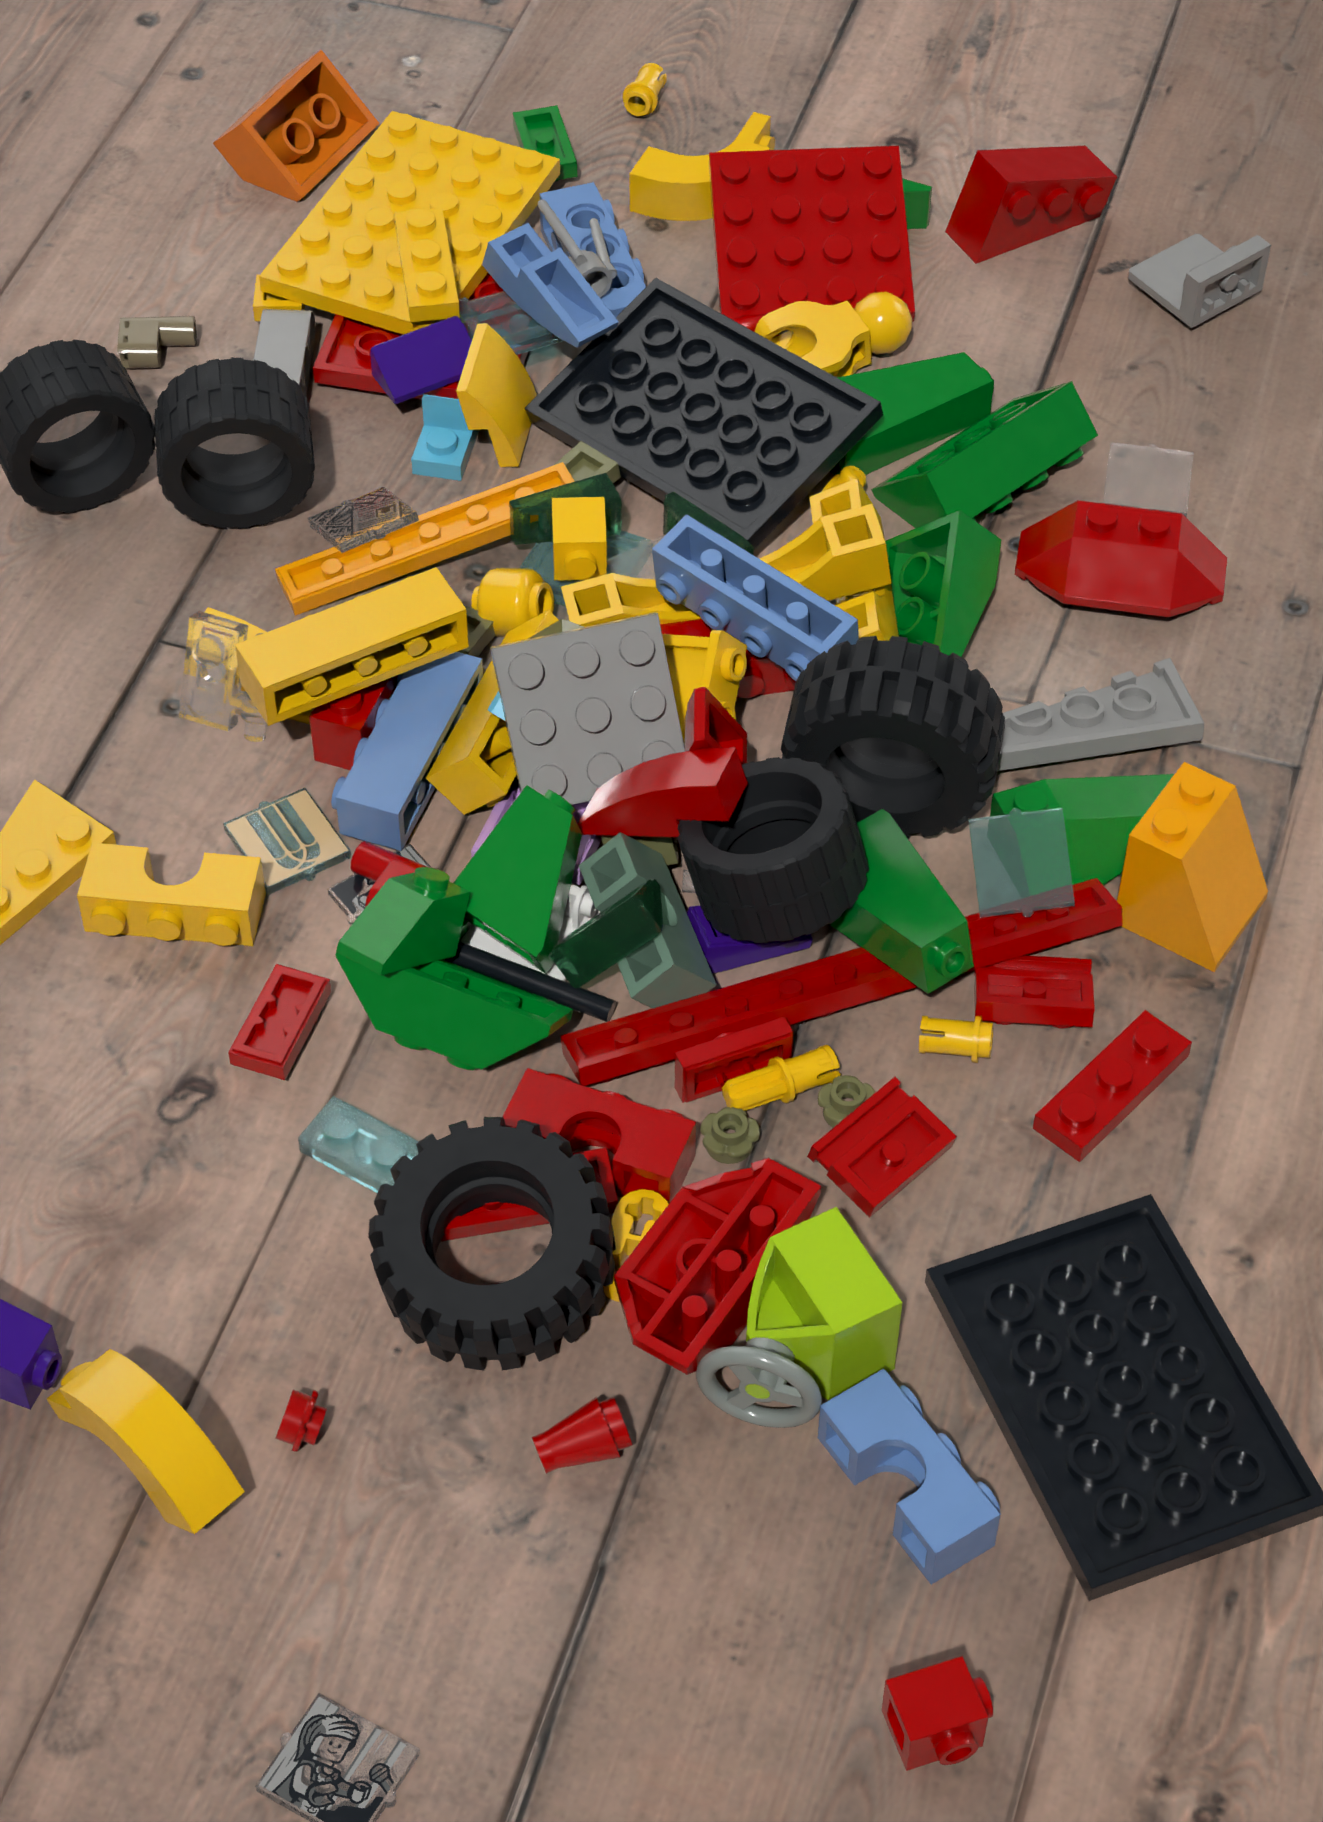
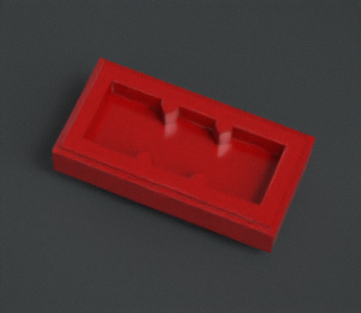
[228,964,331,1080]
[674,1016,793,1103]

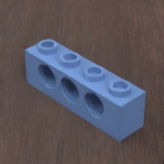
[539,182,646,318]

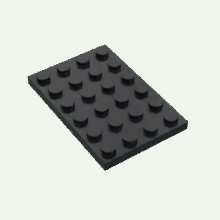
[525,278,883,554]
[925,1194,1323,1601]

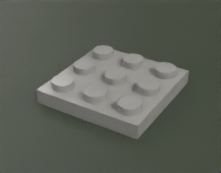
[490,612,685,805]

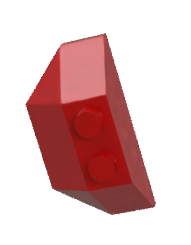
[1014,500,1227,617]
[614,1158,821,1375]

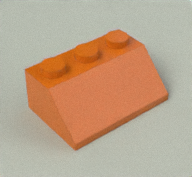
[213,50,380,202]

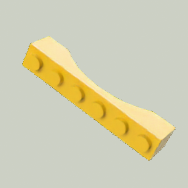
[561,504,892,631]

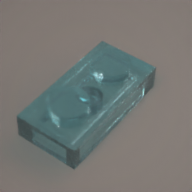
[298,1096,419,1193]

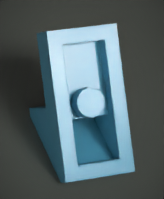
[411,394,479,481]

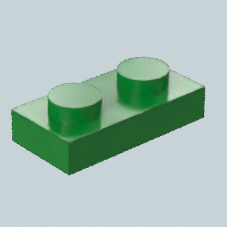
[513,105,578,182]

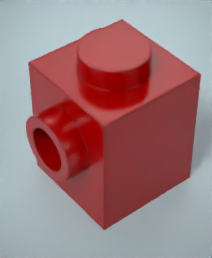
[881,1656,993,1771]

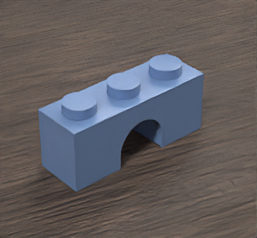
[817,1369,1001,1585]

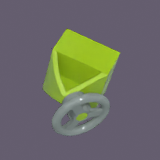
[696,1207,903,1428]

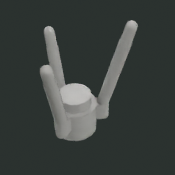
[538,199,617,298]

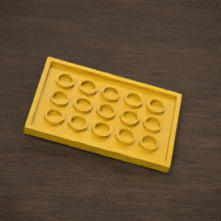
[259,111,560,335]

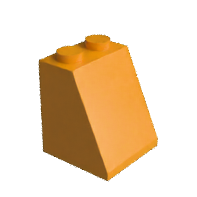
[1117,762,1268,972]

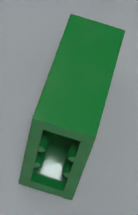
[453,785,582,974]

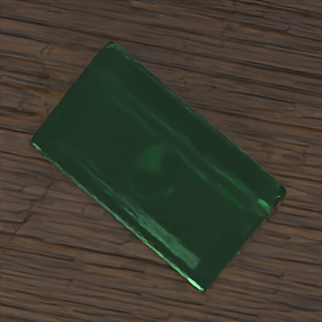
[550,879,663,988]

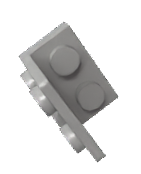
[1128,234,1271,328]

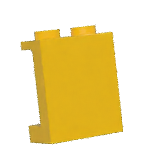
[662,630,747,747]

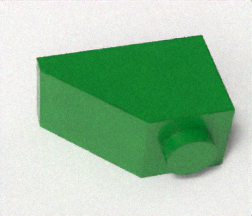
[336,867,470,975]

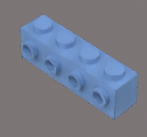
[652,514,858,681]
[331,652,483,851]

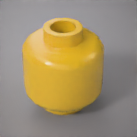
[471,568,554,637]

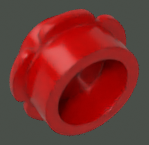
[275,1390,327,1452]

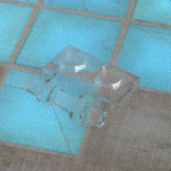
[179,611,267,742]

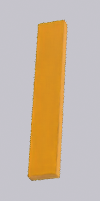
[275,462,583,616]

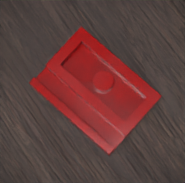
[974,955,1095,1028]
[807,1077,957,1218]

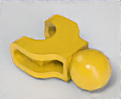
[755,292,912,377]

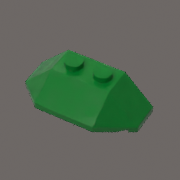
[335,950,573,1070]

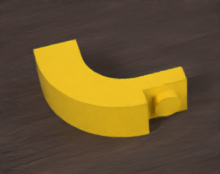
[629,112,775,221]
[46,1349,245,1534]

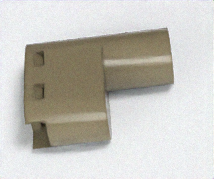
[117,316,197,369]

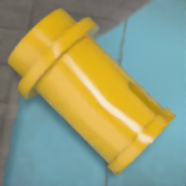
[622,63,667,116]
[919,1015,993,1063]

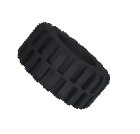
[781,636,1005,838]
[368,1117,616,1371]

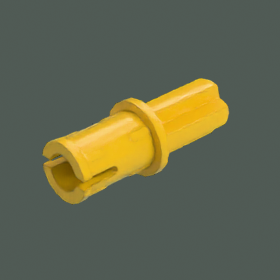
[722,1045,840,1111]

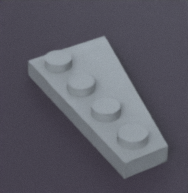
[997,658,1204,771]

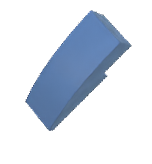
[482,223,619,348]

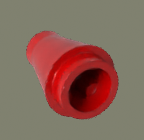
[532,1397,633,1474]

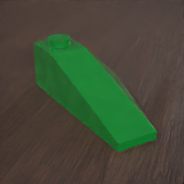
[885,510,1002,657]

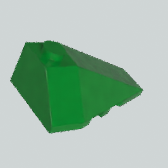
[987,774,1174,900]

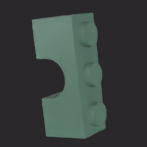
[578,832,717,1008]

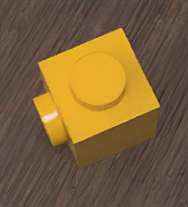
[552,497,607,581]

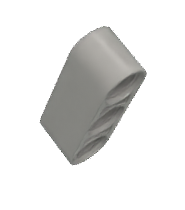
[253,309,315,396]

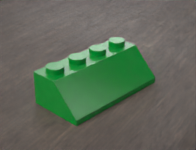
[871,381,1098,528]

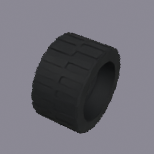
[0,339,156,513]
[154,357,315,529]
[678,757,869,943]

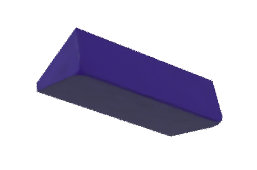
[370,316,472,404]

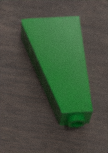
[830,352,994,475]
[828,809,974,994]

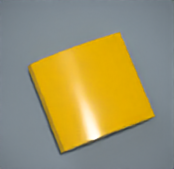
[456,323,537,467]

